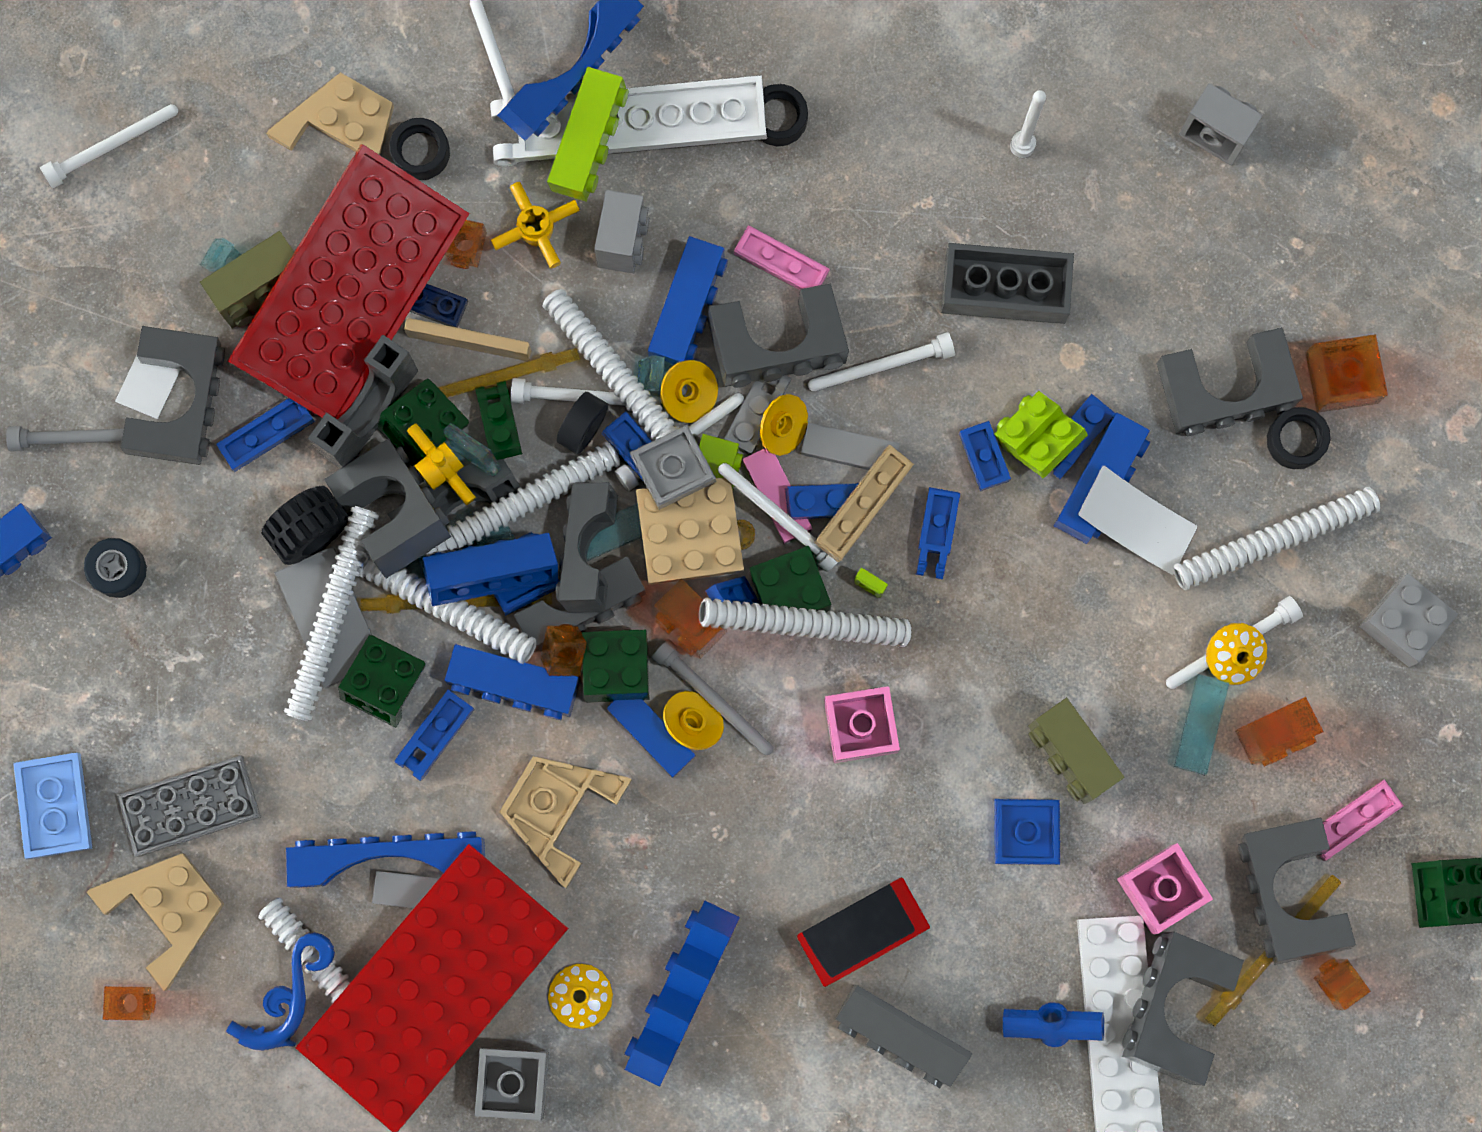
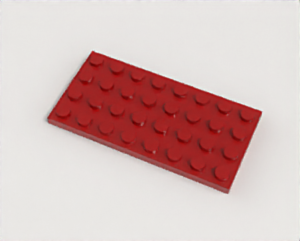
[228,144,470,419]
[295,844,569,1132]

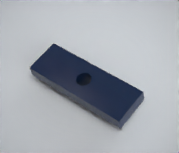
[410,284,468,328]

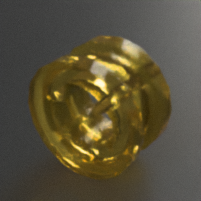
[737,519,755,550]

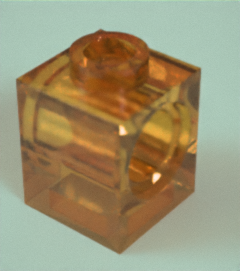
[445,220,487,269]
[540,624,587,676]
[1314,957,1371,1010]
[103,986,156,1020]

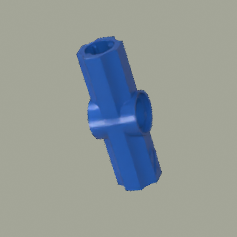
[1003,1002,1105,1047]

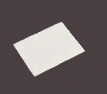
[115,355,180,419]

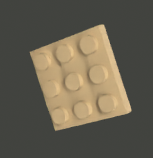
[636,477,744,585]

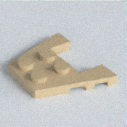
[266,72,394,155]
[499,756,632,889]
[87,853,224,991]

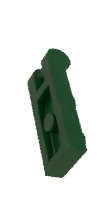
[475,380,523,462]

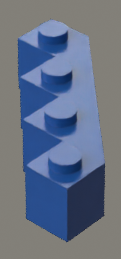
[624,901,740,1087]

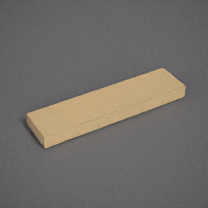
[404,318,532,362]
[814,445,914,562]

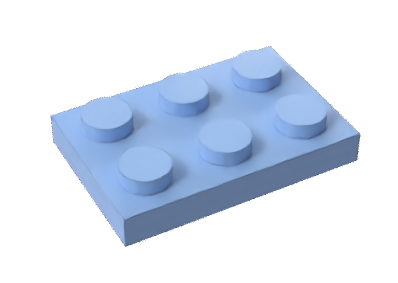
[13,752,92,859]

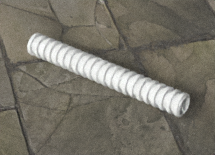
[542,289,679,441]
[425,441,620,557]
[1174,486,1380,591]
[284,506,379,721]
[357,549,536,664]
[699,598,911,647]
[258,898,350,1003]

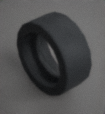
[760,83,808,147]
[389,118,450,180]
[557,392,608,454]
[1267,407,1331,469]

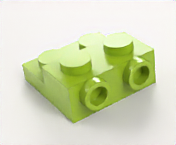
[994,391,1088,479]

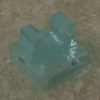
[200,238,242,272]
[637,355,673,392]

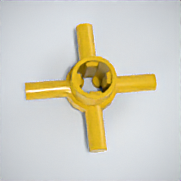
[490,182,580,269]
[407,423,476,505]

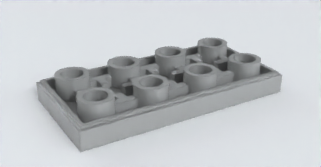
[274,547,372,689]
[117,756,261,857]

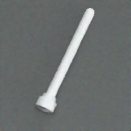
[470,0,515,110]
[1010,90,1046,158]
[40,104,178,189]
[808,332,955,391]
[511,378,662,406]
[614,393,744,492]
[718,463,838,572]
[1166,596,1303,689]

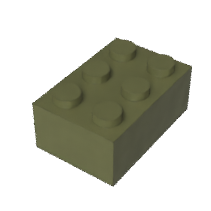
[200,231,294,329]
[1028,697,1125,804]

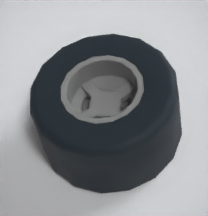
[84,538,147,598]

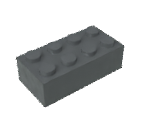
[941,243,1074,324]

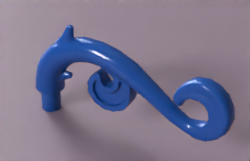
[226,932,335,1051]

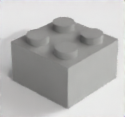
[1179,83,1263,165]
[594,190,650,274]
[1359,573,1458,667]
[475,1047,549,1121]

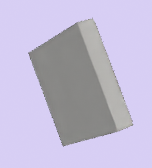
[630,425,716,510]

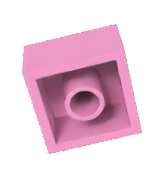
[824,686,900,763]
[1117,843,1213,934]

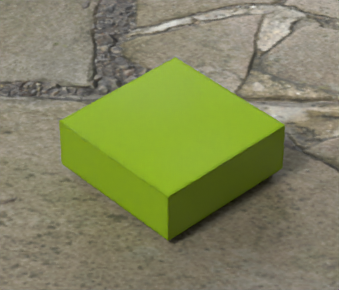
[854,567,888,598]

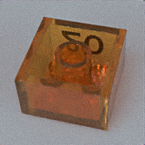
[1305,334,1388,413]
[654,578,727,659]
[1235,697,1324,767]

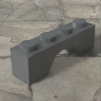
[388,455,520,521]
[556,482,618,613]
[514,556,646,654]

